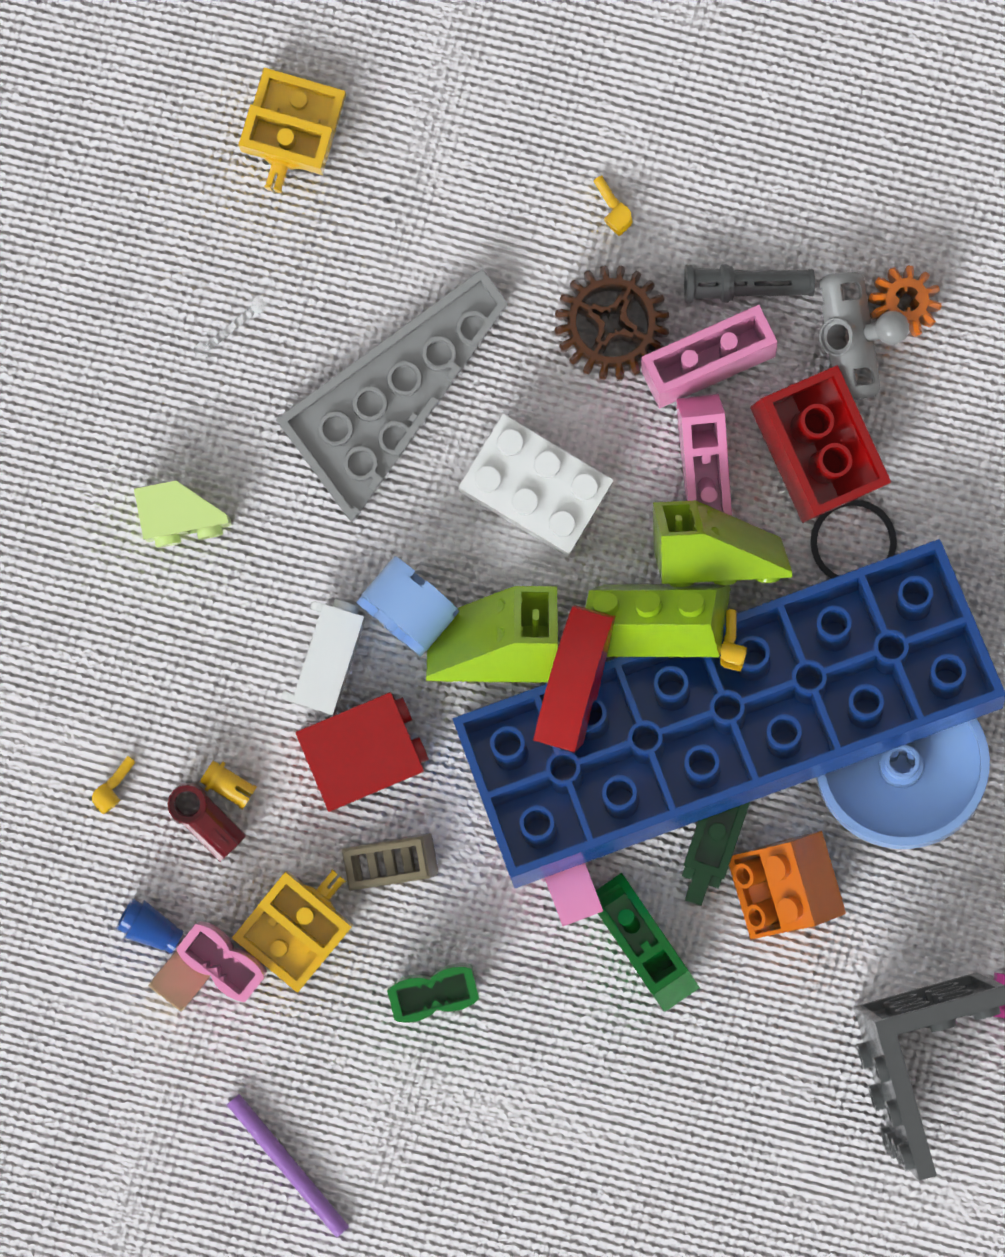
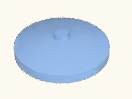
[816,718,990,849]

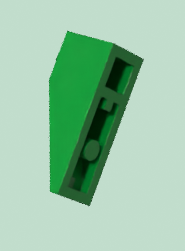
[596,873,700,1012]

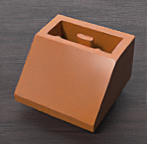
[729,831,846,939]

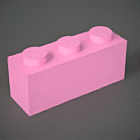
[641,305,778,409]

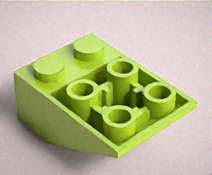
[653,500,792,588]
[426,586,558,683]

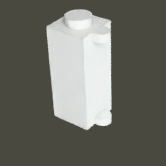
[281,599,366,716]

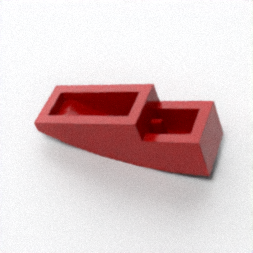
[533,605,616,752]

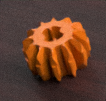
[868,265,942,337]

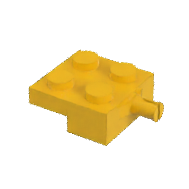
[238,67,346,193]
[232,869,353,993]

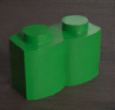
[387,963,480,1023]

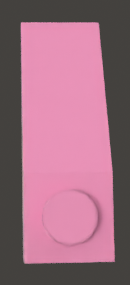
[676,394,732,516]

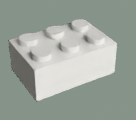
[458,414,614,557]

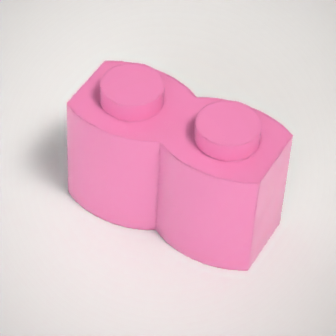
[176,921,268,1002]

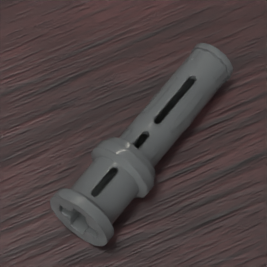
[684,264,815,303]

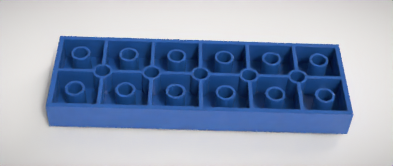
[452,539,1005,889]

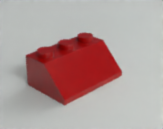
[750,365,891,523]

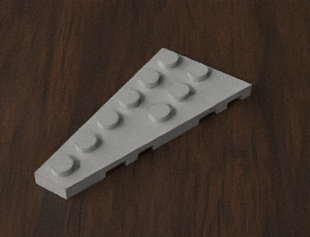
[276,269,508,524]

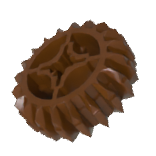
[555,266,669,381]

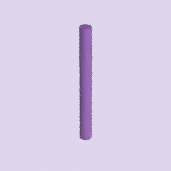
[226,1094,349,1238]

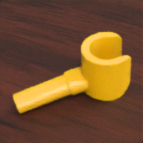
[593,176,633,236]
[720,609,747,671]
[92,756,136,814]

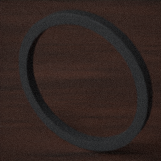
[810,499,897,579]

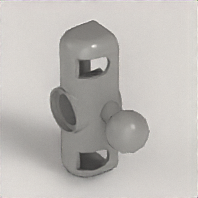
[819,272,909,400]

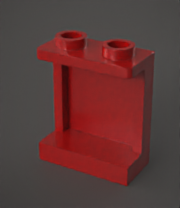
[295,692,429,812]

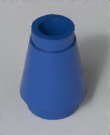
[116,899,184,954]

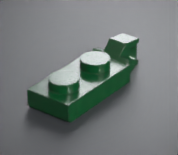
[682,802,750,906]

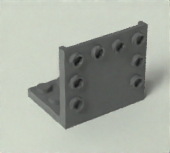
[853,972,1005,1181]

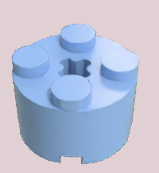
[356,556,459,657]

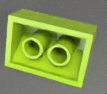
[585,584,731,657]

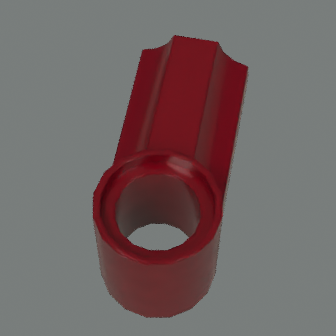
[167,782,247,862]

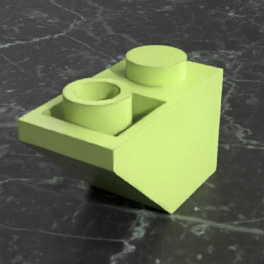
[134,481,232,548]

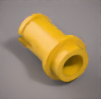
[199,760,257,810]

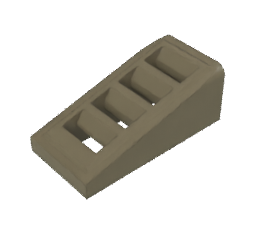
[342,833,438,891]

